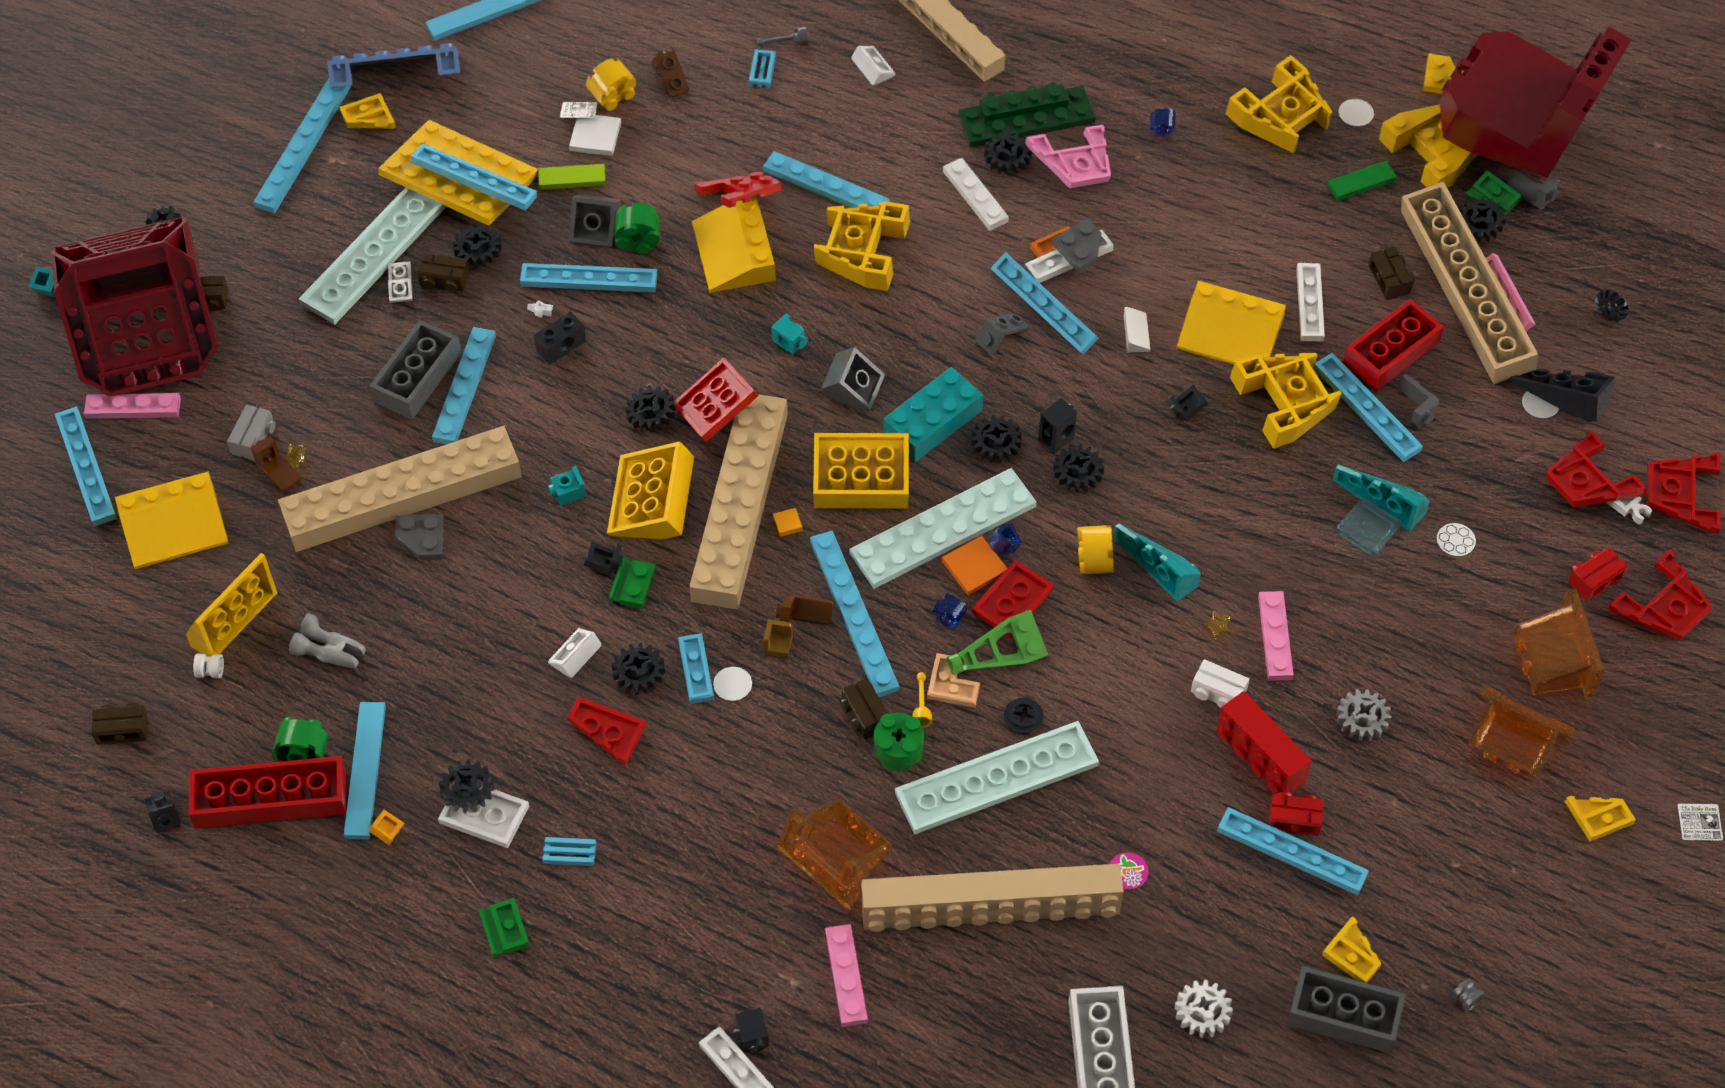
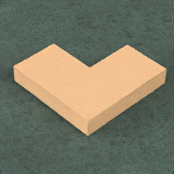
[927,653,980,708]

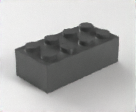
[369,320,462,420]
[1287,966,1406,1054]

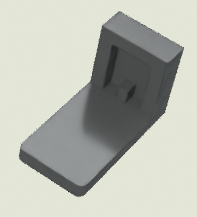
[1507,172,1559,210]
[975,313,1028,354]
[1398,374,1439,429]

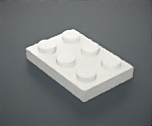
[438,785,529,848]

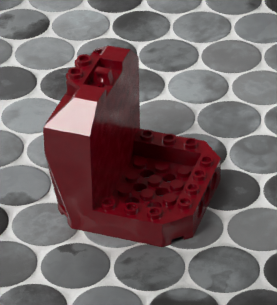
[1440,26,1632,179]
[50,216,218,397]

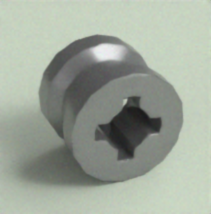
[1451,978,1485,1012]

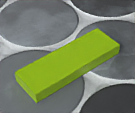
[539,164,606,190]

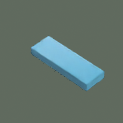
[678,633,714,704]

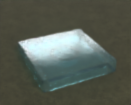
[1335,497,1402,557]

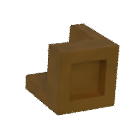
[763,619,793,658]

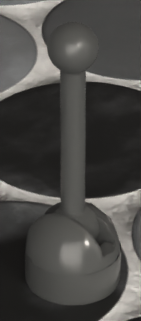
[757,27,808,46]

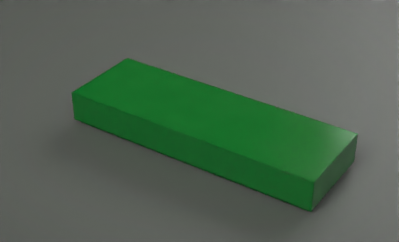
[1327,161,1397,201]

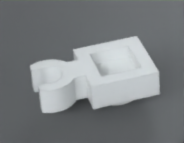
[1606,496,1652,525]

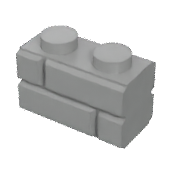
[227,405,275,460]

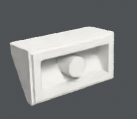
[852,46,895,85]
[1124,307,1150,353]
[548,628,601,678]

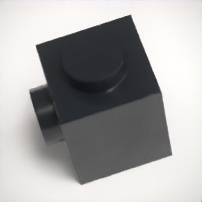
[733,1007,769,1053]

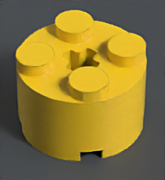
[586,58,636,111]
[1077,525,1114,575]

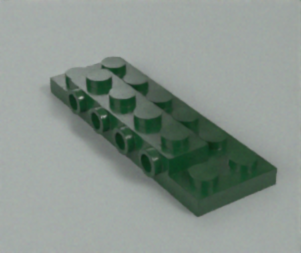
[958,82,1095,148]

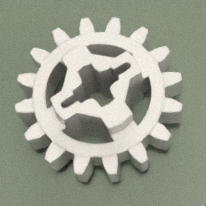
[1175,980,1233,1038]

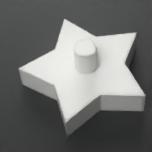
[527,301,553,318]

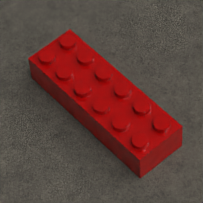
[189,756,347,829]

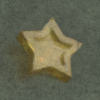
[284,444,309,470]
[1204,610,1231,639]

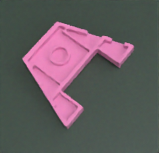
[1025,125,1111,188]

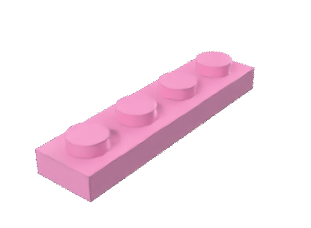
[1486,253,1535,331]
[84,393,181,419]
[1258,591,1294,681]
[825,924,868,1027]

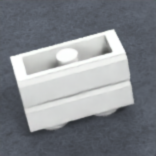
[1191,659,1250,708]

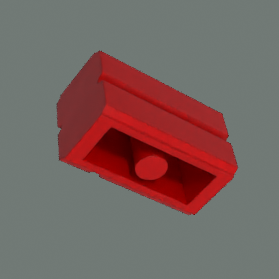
[1569,548,1628,601]
[1269,792,1324,836]

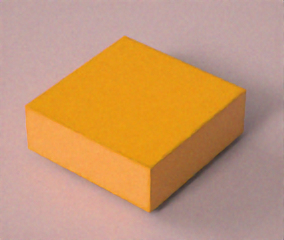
[773,508,802,537]
[368,809,405,845]

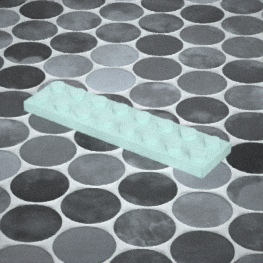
[299,188,447,324]
[849,468,1036,589]
[895,721,1099,835]

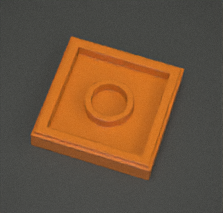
[942,535,1008,596]

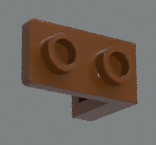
[651,50,689,97]
[251,435,302,492]
[776,593,833,624]

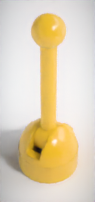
[912,672,932,728]

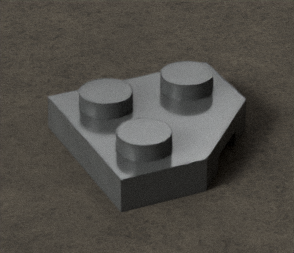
[1052,219,1101,273]
[395,514,445,560]

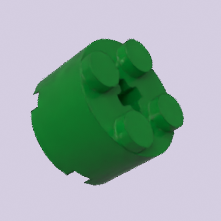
[615,203,660,255]
[874,713,924,771]
[272,717,328,762]

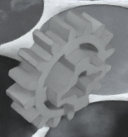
[1336,689,1392,741]

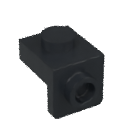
[1168,385,1209,421]
[584,542,623,575]
[145,791,180,833]

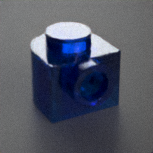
[1150,108,1176,135]
[988,523,1022,555]
[933,593,967,627]

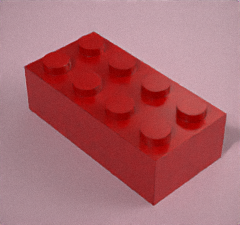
[1343,299,1444,391]
[1216,691,1312,794]

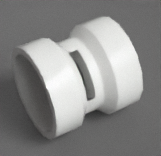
[193,653,224,679]

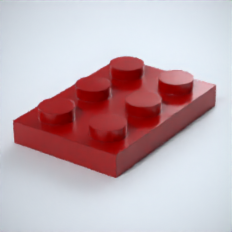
[972,560,1054,639]

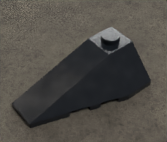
[1510,369,1616,422]

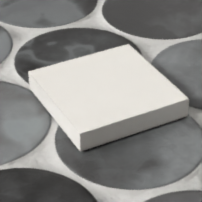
[569,115,621,156]

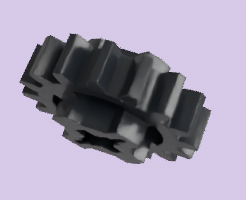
[984,132,1032,175]
[1459,196,1506,242]
[453,224,502,268]
[625,385,676,433]
[971,415,1022,463]
[1053,444,1104,493]
[611,643,665,695]
[439,759,495,813]

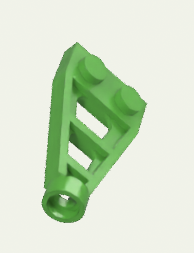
[946,610,1048,675]

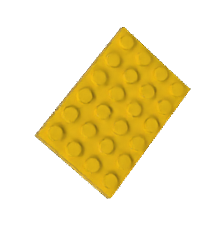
[378,120,539,226]

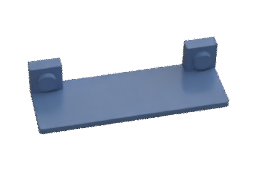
[327,43,460,88]

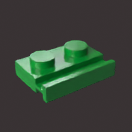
[1466,170,1522,218]
[609,558,656,609]
[478,898,530,958]

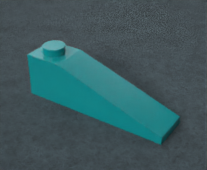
[1333,465,1430,532]
[1113,523,1201,602]

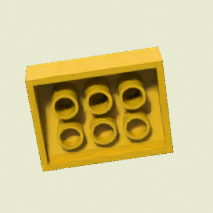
[692,196,776,293]
[1177,281,1286,365]
[813,433,909,509]
[607,442,694,540]
[115,471,229,569]
[186,553,277,656]

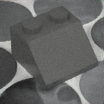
[569,194,621,247]
[821,347,885,411]

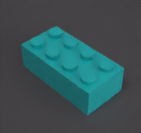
[883,367,983,462]

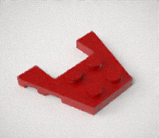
[694,172,782,208]
[1546,432,1647,508]
[1646,452,1721,534]
[1608,549,1713,641]

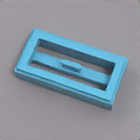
[749,49,776,89]
[543,837,596,866]

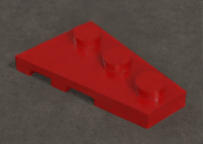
[568,697,646,766]

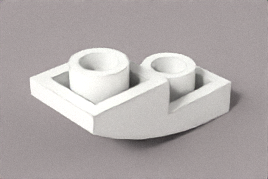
[388,261,413,303]

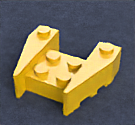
[1226,55,1332,153]
[1379,104,1478,188]
[814,202,910,291]
[1230,353,1341,449]

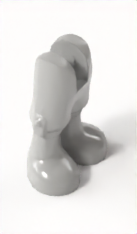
[289,613,366,669]

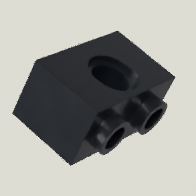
[534,311,587,365]
[1038,398,1077,453]

